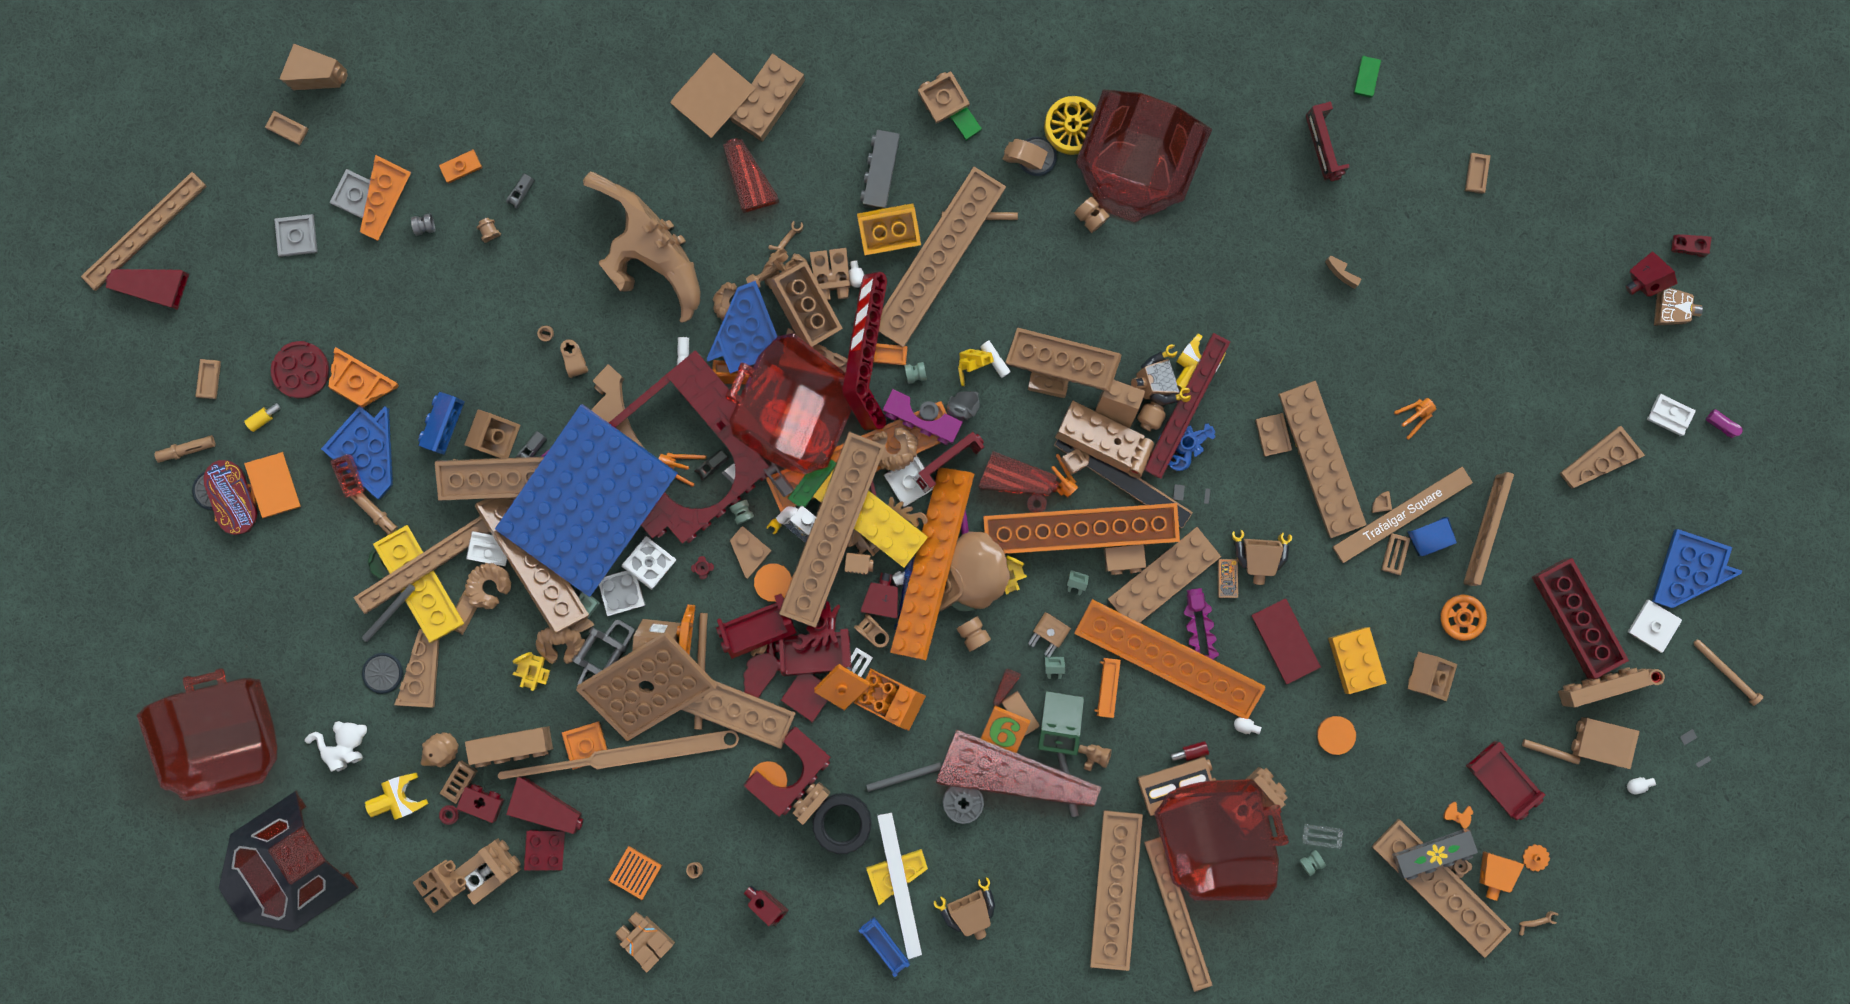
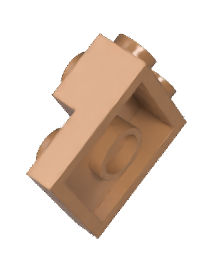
[918,71,970,124]
[793,782,830,825]

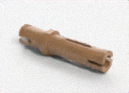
[155,435,215,463]
[349,487,398,535]

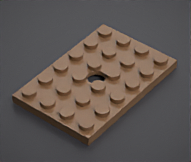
[576,631,717,741]

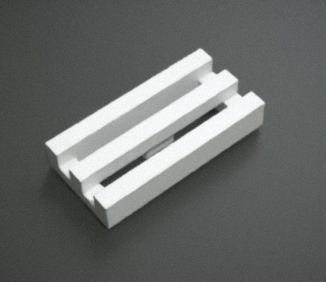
[851,648,873,677]

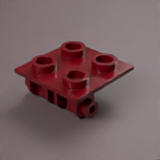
[524,830,565,870]

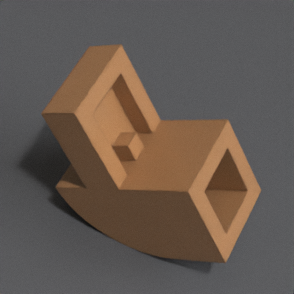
[1003,139,1048,170]

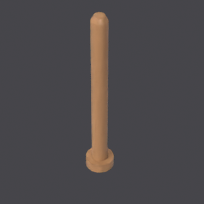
[1693,639,1763,706]

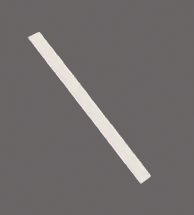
[878,813,922,959]

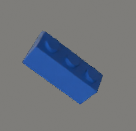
[418,392,465,455]

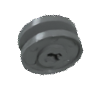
[942,782,984,824]

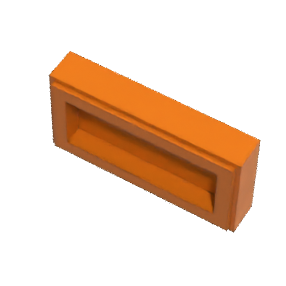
[873,343,907,366]

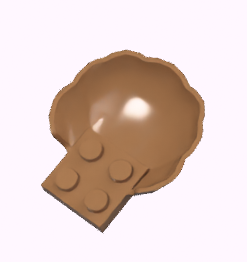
[939,532,1010,612]

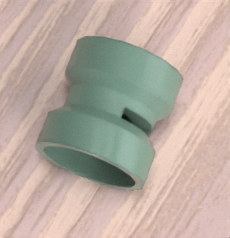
[905,362,927,384]
[730,500,754,525]
[1299,850,1326,877]

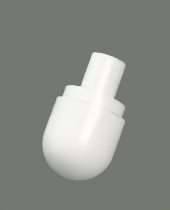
[849,261,864,288]
[1234,717,1262,734]
[1627,777,1656,795]

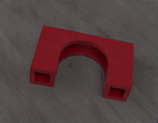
[743,726,831,817]

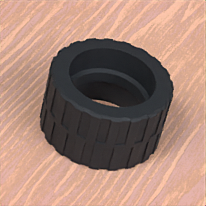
[812,793,872,854]

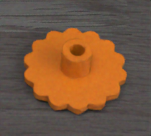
[1522,844,1550,871]

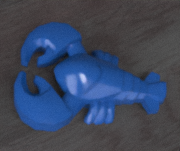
[1158,424,1215,471]

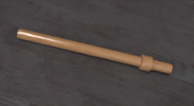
[694,613,708,729]

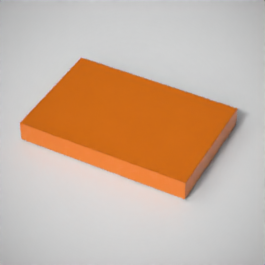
[244,452,301,519]

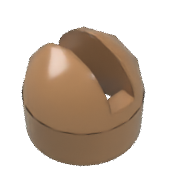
[537,326,554,341]
[686,862,703,878]

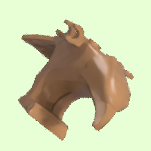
[583,172,701,323]

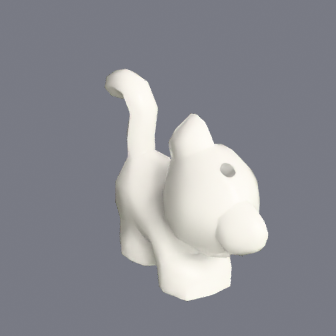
[305,721,367,772]

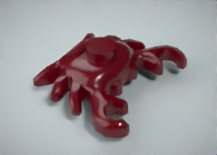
[792,601,840,650]

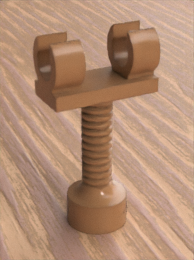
[746,248,797,288]

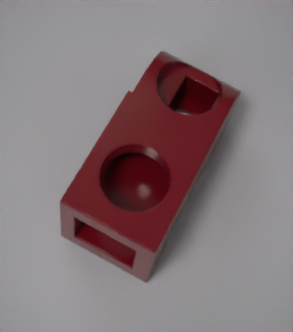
[1671,234,1711,257]

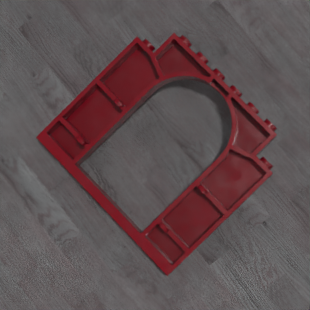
[609,350,771,544]

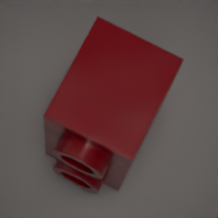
[456,784,505,823]

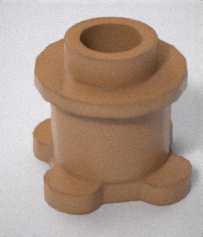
[477,218,501,243]

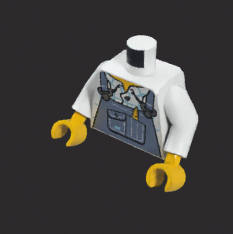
[767,506,816,543]

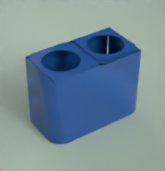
[1407,517,1457,556]

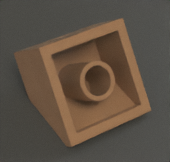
[465,409,520,458]
[1408,652,1457,701]

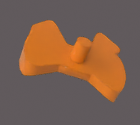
[1444,802,1473,829]

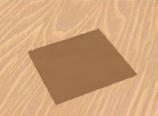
[670,53,756,138]

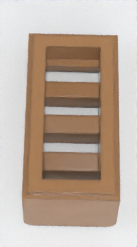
[440,761,478,804]

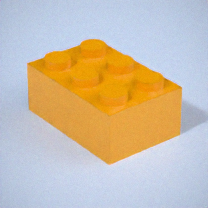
[857,203,921,255]
[1328,627,1386,694]

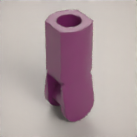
[1706,409,1742,438]

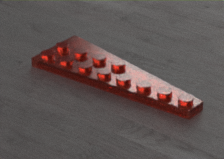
[936,730,1101,807]

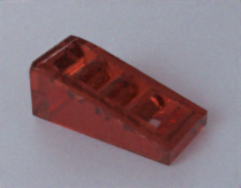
[330,454,365,498]
[993,668,1021,706]

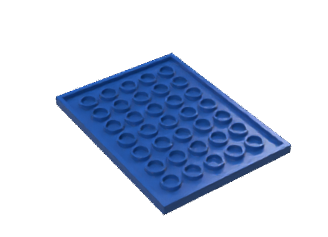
[495,404,678,597]

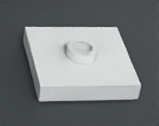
[1627,600,1682,653]

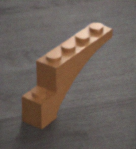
[591,364,645,449]

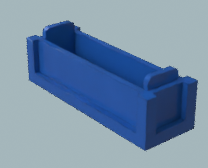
[859,917,910,977]

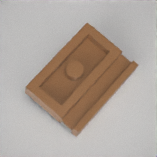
[1255,413,1292,457]

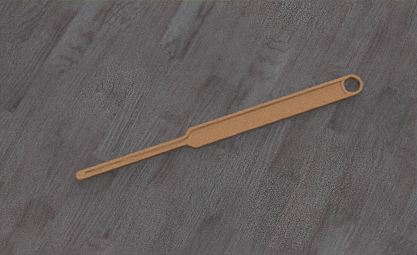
[498,730,739,779]

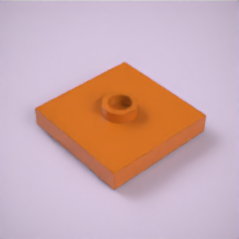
[814,664,869,710]

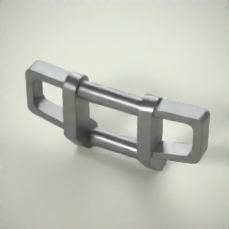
[572,620,635,685]

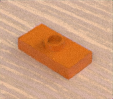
[439,150,482,184]

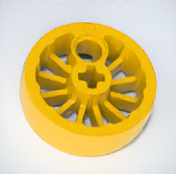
[1044,96,1096,155]

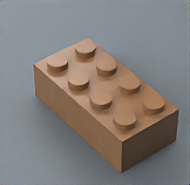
[730,54,805,142]
[767,261,843,348]
[465,726,553,768]

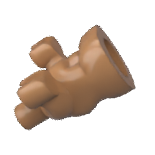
[1078,744,1112,771]

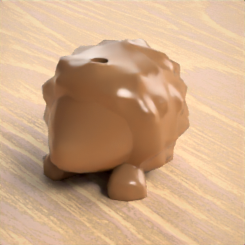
[421,732,459,768]

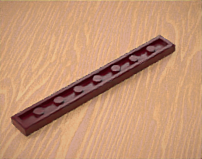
[1144,333,1231,479]

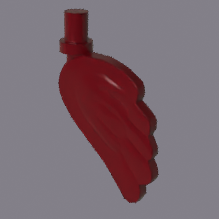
[743,642,777,698]

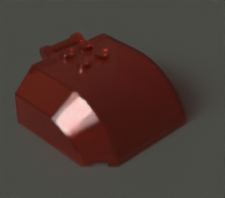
[725,333,852,474]
[137,668,277,801]
[1154,779,1289,900]

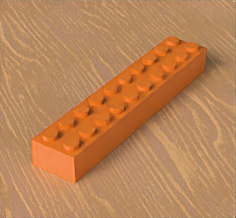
[983,503,1180,554]

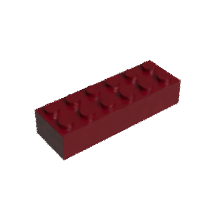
[1532,558,1629,679]

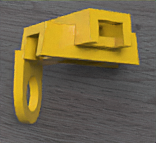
[958,349,994,386]
[1005,556,1027,595]
[513,652,550,691]

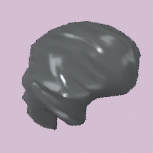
[947,391,980,421]

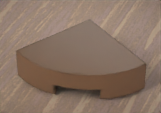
[1372,491,1392,513]

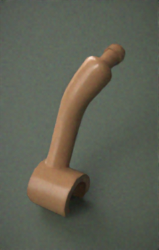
[769,221,803,250]
[1519,911,1558,936]

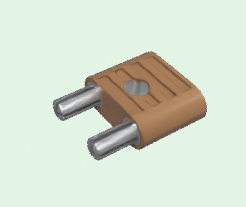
[1028,612,1071,657]

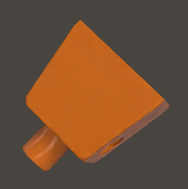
[1480,851,1524,901]

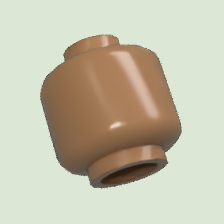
[1137,402,1166,431]

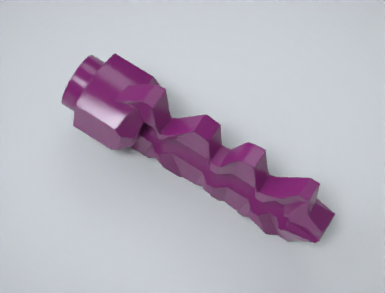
[1183,588,1219,659]

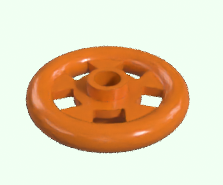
[1441,595,1487,641]

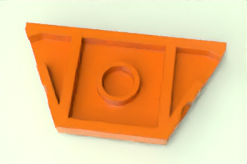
[328,347,399,408]
[677,605,696,656]

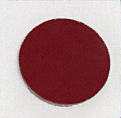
[271,341,329,399]

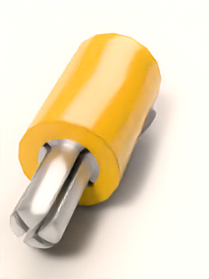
[244,403,280,432]

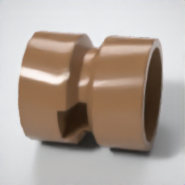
[1074,197,1110,233]
[956,616,991,651]

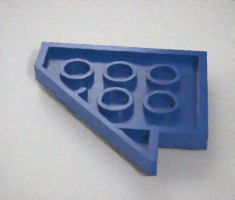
[707,281,784,373]
[321,406,393,500]
[1652,529,1742,608]

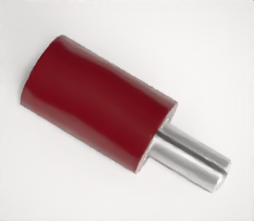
[1171,741,1209,761]

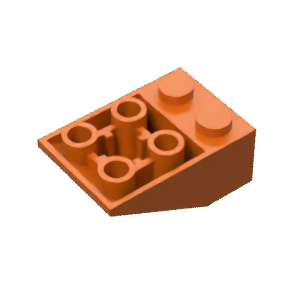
[854,669,926,730]

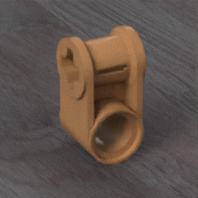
[560,340,588,378]
[854,613,890,648]

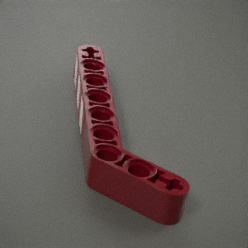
[843,272,887,430]

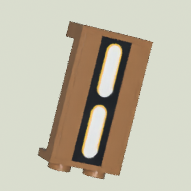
[1137,756,1218,816]

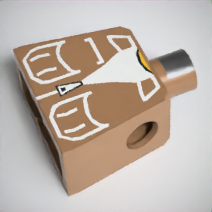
[1654,288,1703,325]

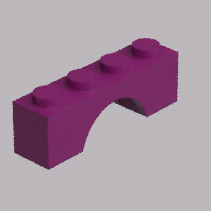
[883,389,963,445]

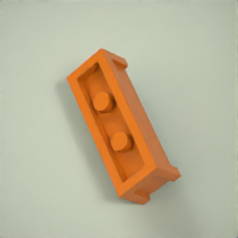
[1094,658,1121,718]

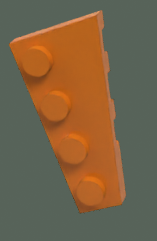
[360,155,411,241]

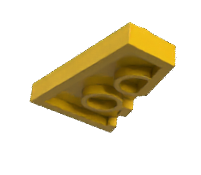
[866,849,928,905]

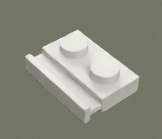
[1647,394,1695,436]
[466,531,507,566]

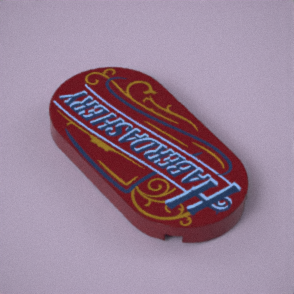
[203,460,257,535]

